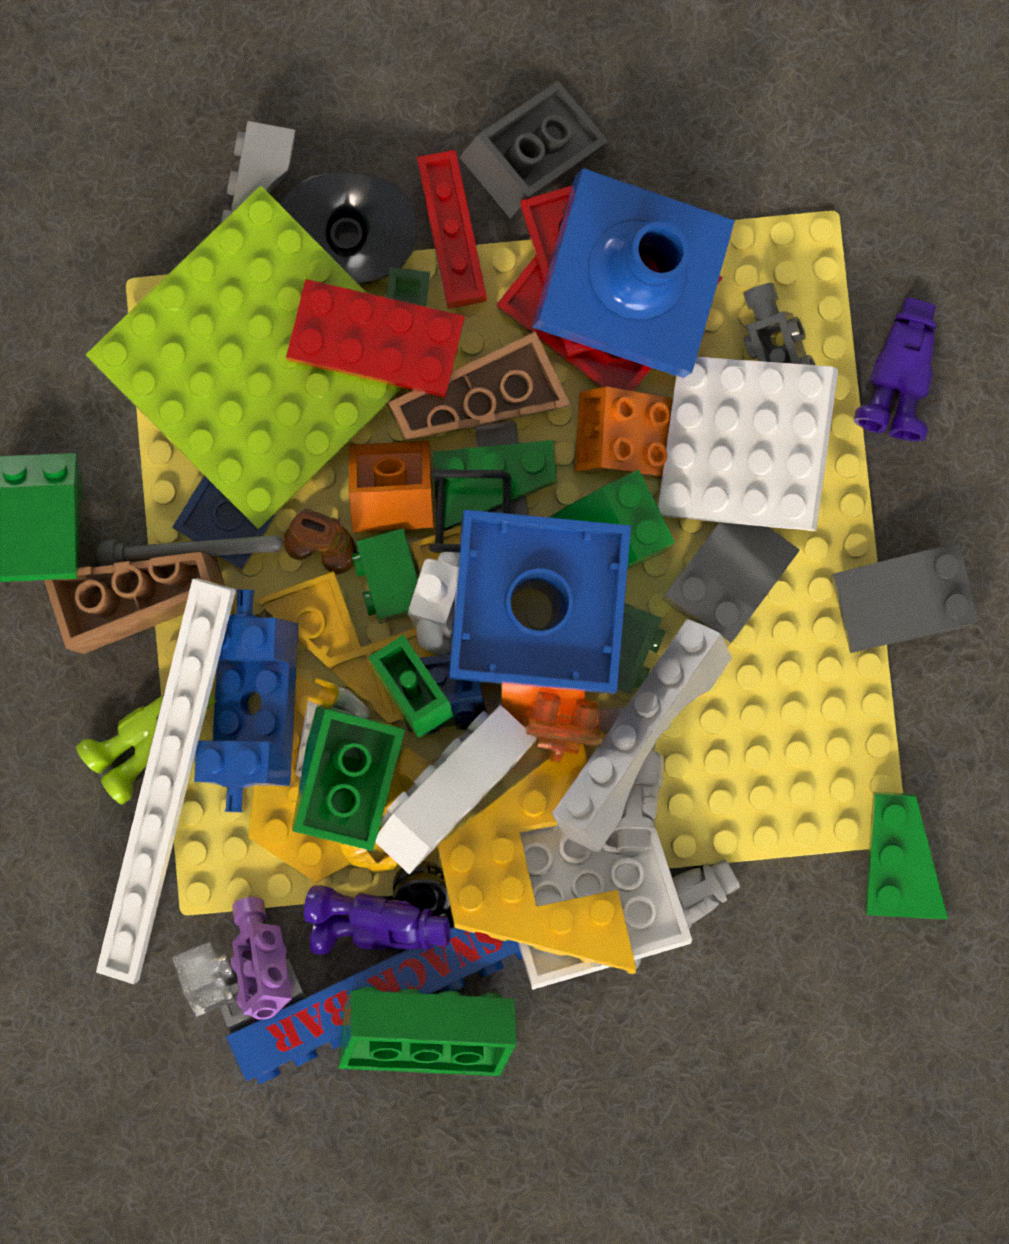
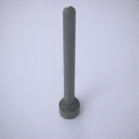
[98,535,284,567]

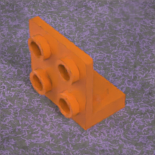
[574,387,673,478]

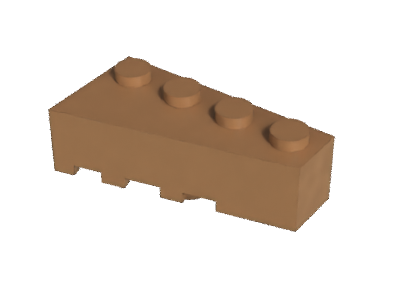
[387,332,571,441]
[44,552,226,654]

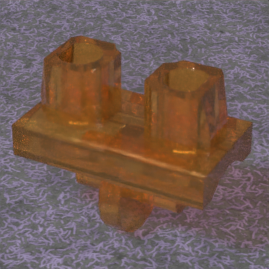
[523,691,602,763]

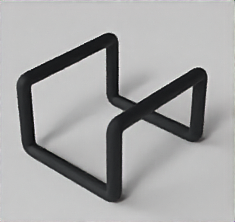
[429,469,511,553]

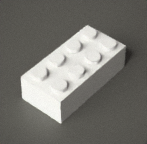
[376,705,536,874]

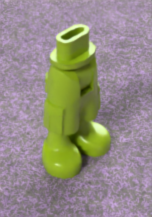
[76,692,217,805]

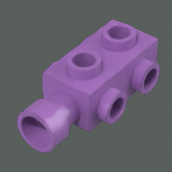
[231,897,292,1020]

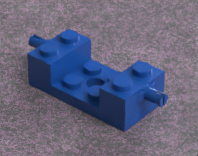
[194,589,299,813]

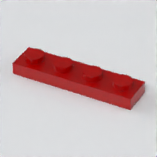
[417,150,487,309]

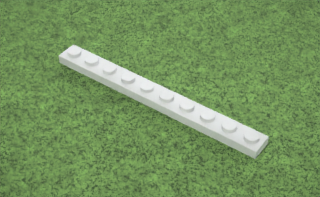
[96,578,236,984]

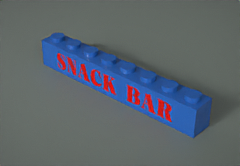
[226,927,523,1085]

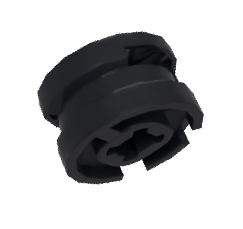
[393,861,450,917]

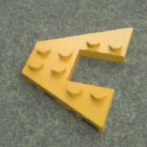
[257,525,461,724]
[248,673,434,883]
[438,736,636,974]

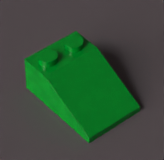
[0,453,82,582]
[547,469,675,570]
[292,706,405,851]

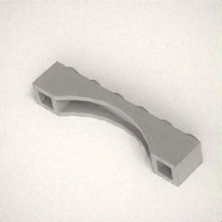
[221,121,295,223]
[552,618,732,853]

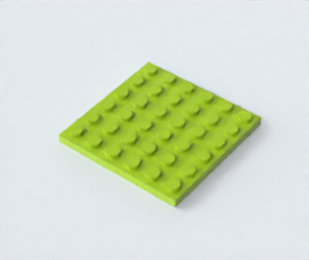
[86,186,403,530]

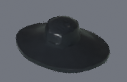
[279,172,417,284]

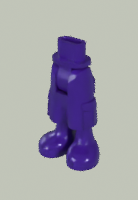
[854,298,937,441]
[304,885,451,955]

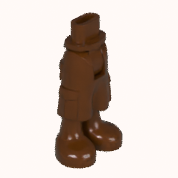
[283,509,357,575]

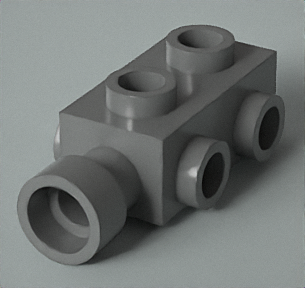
[743,283,816,365]

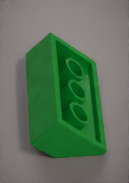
[338,987,516,1076]

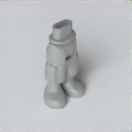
[594,708,671,851]
[634,859,740,969]

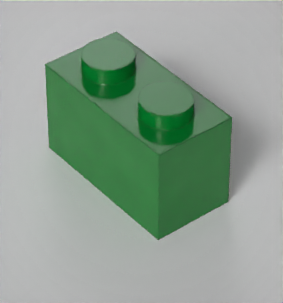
[351,528,418,624]
[368,634,453,738]

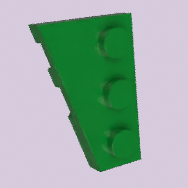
[432,440,558,531]
[865,792,948,920]

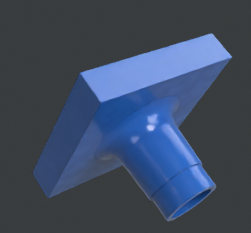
[532,168,735,378]
[447,510,631,694]

